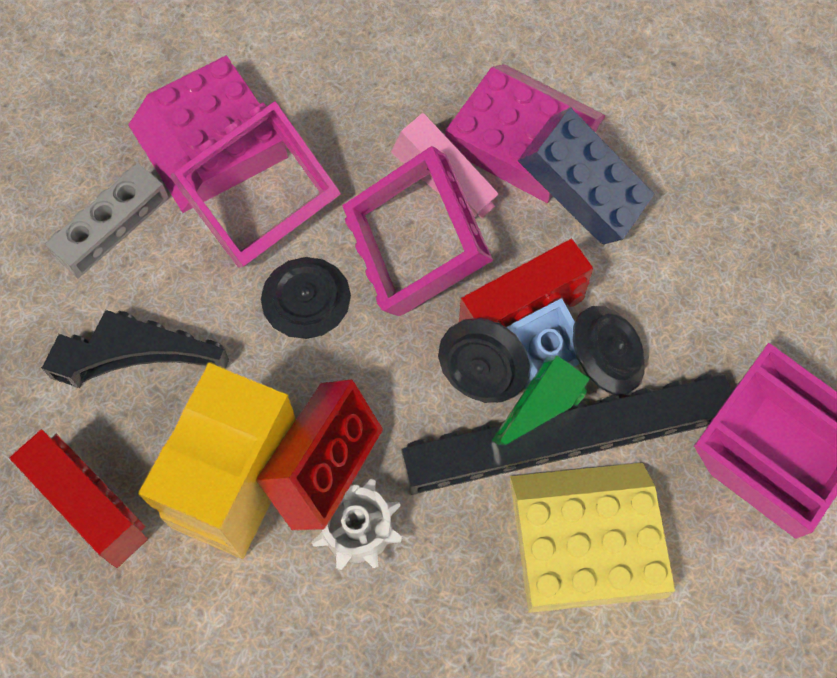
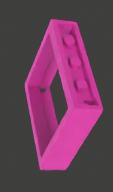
[170,101,341,268]
[342,146,493,316]

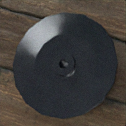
[260,257,351,339]
[572,306,644,395]
[438,318,531,403]

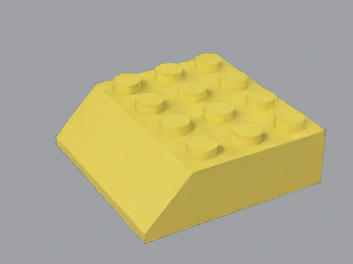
[510,463,675,613]

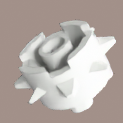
[311,479,402,570]

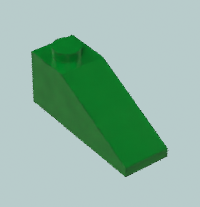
[492,355,590,445]

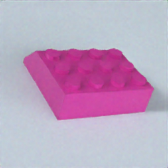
[128,55,288,213]
[445,64,605,204]
[694,343,837,539]

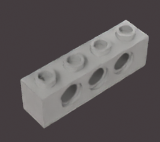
[45,163,169,279]

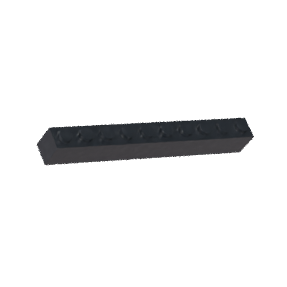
[401,374,732,495]

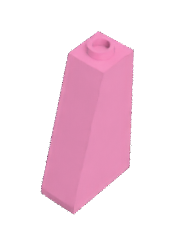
[391,113,499,219]

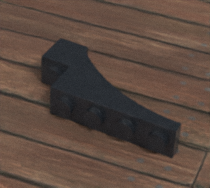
[41,310,229,389]

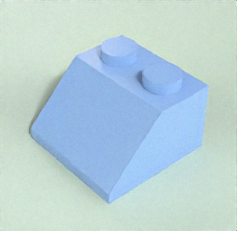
[506,298,580,389]

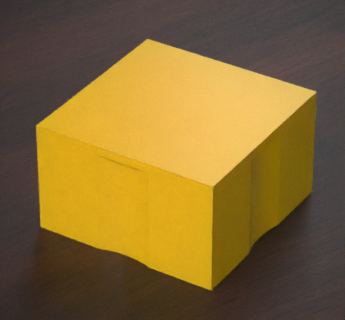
[138,363,296,560]

